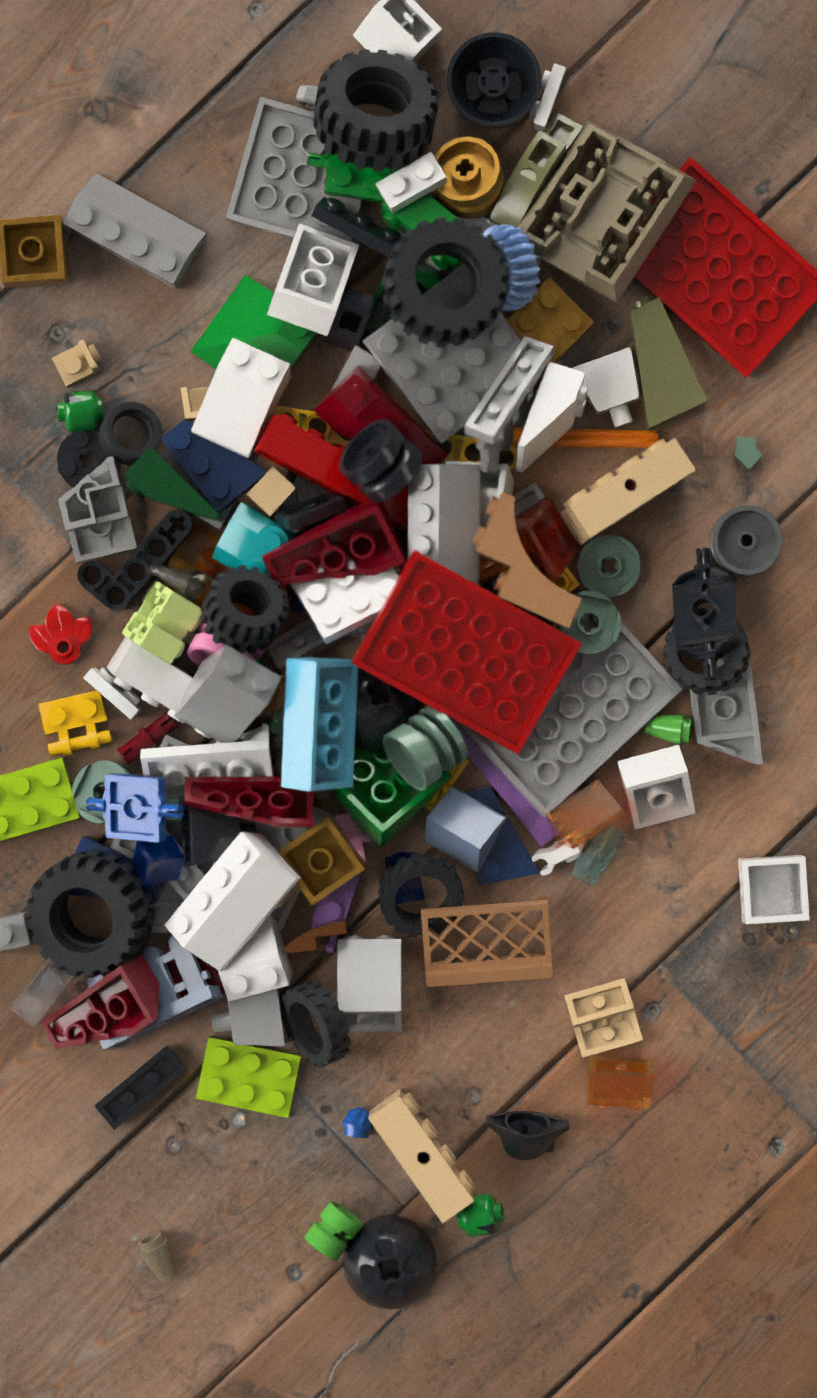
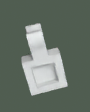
[531,829,588,875]

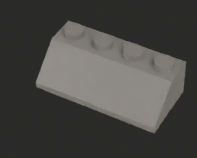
[62,173,206,289]
[408,464,481,586]

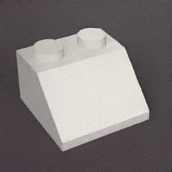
[617,745,696,830]

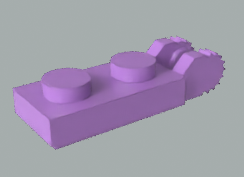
[312,872,361,953]

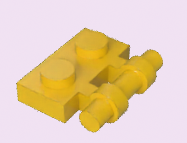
[38,690,112,756]

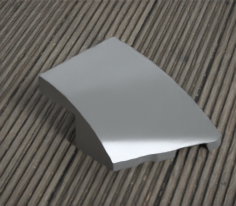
[58,456,138,563]

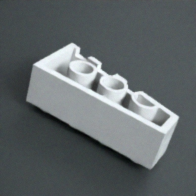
[106,636,212,739]

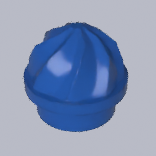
[342,1107,374,1138]

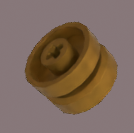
[434,136,505,219]

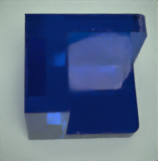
[132,835,184,886]

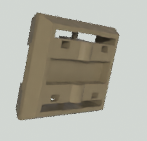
[518,121,696,303]

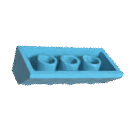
[281,657,358,791]

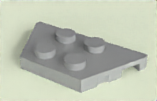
[689,651,763,765]

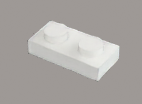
[529,63,566,132]
[375,152,448,214]
[83,667,143,719]

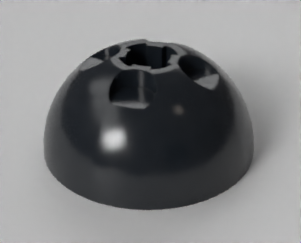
[447,32,541,128]
[355,667,419,752]
[343,1215,437,1309]

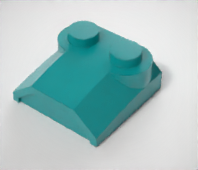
[212,502,298,579]

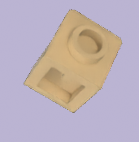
[52,339,102,387]

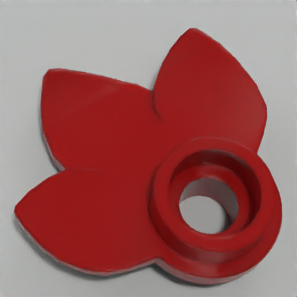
[29,604,92,665]

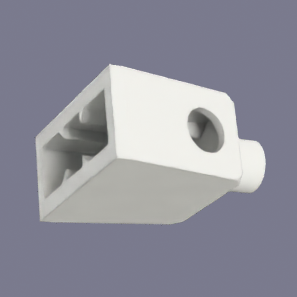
[573,347,639,428]

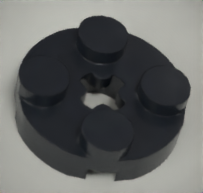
[57,430,121,488]

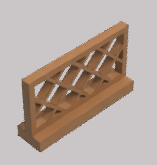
[421,900,553,987]

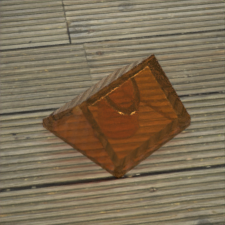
[546,779,626,849]

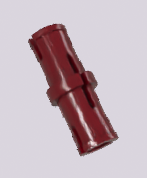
[117,711,179,765]

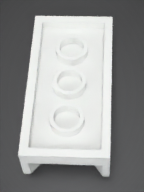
[141,723,275,801]

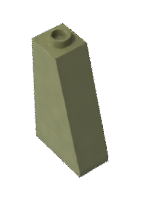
[629,296,708,430]

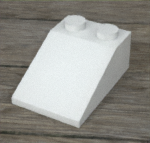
[191,338,291,459]
[516,362,588,472]
[218,912,293,1002]

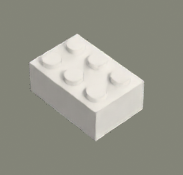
[267,223,359,336]

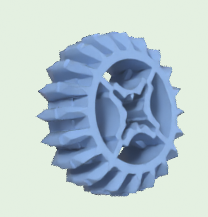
[481,224,541,311]

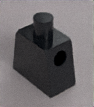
[181,805,257,867]

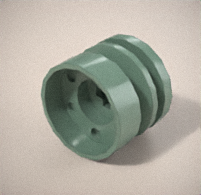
[383,705,468,791]

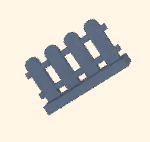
[87,935,223,1050]

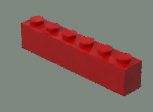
[253,413,408,533]

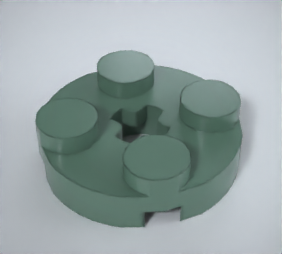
[577,535,640,598]
[556,591,621,655]
[72,760,130,824]

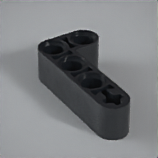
[77,510,194,611]

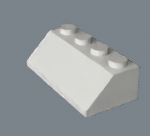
[165,832,300,971]

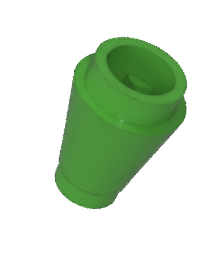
[645,714,692,746]

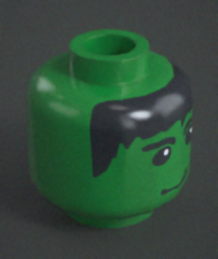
[57,390,103,432]
[456,1194,505,1237]

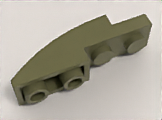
[489,112,583,228]

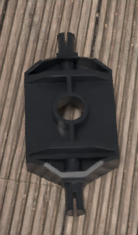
[672,547,742,681]

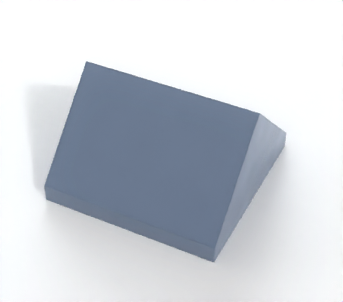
[425,786,507,873]

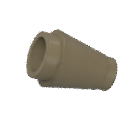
[138,1232,176,1282]

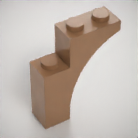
[472,492,582,629]

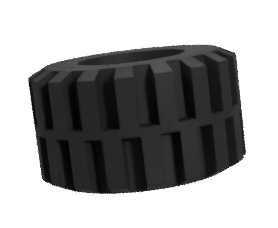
[201,565,288,654]

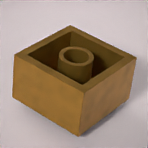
[0,215,70,288]
[506,277,594,369]
[278,815,368,905]

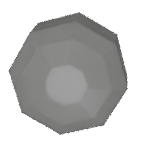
[296,85,318,109]

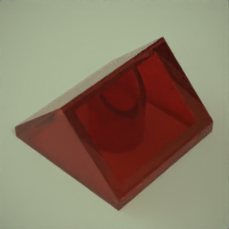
[515,496,580,581]

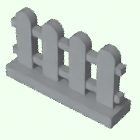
[464,336,554,473]

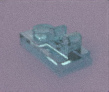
[571,819,626,887]

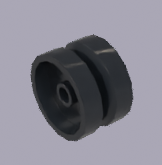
[339,419,421,503]

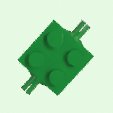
[307,152,403,203]

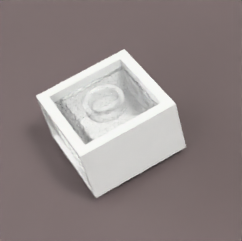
[738,855,810,924]

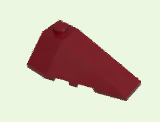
[313,365,449,464]
[262,500,406,585]
[184,777,313,828]
[40,956,159,1049]

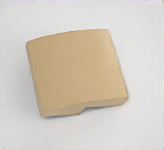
[564,978,643,1060]

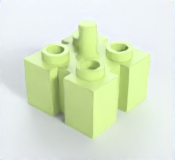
[122,579,202,664]

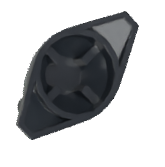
[486,1111,570,1160]

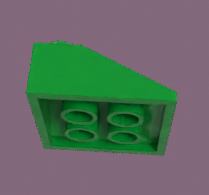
[191,275,319,373]
[331,747,451,848]

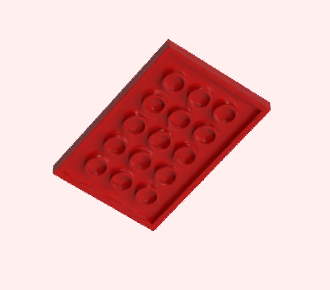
[614,157,817,379]
[351,549,582,755]

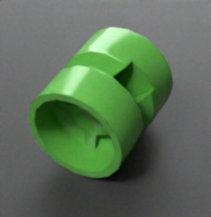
[304,1200,363,1261]

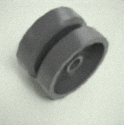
[709,505,783,577]

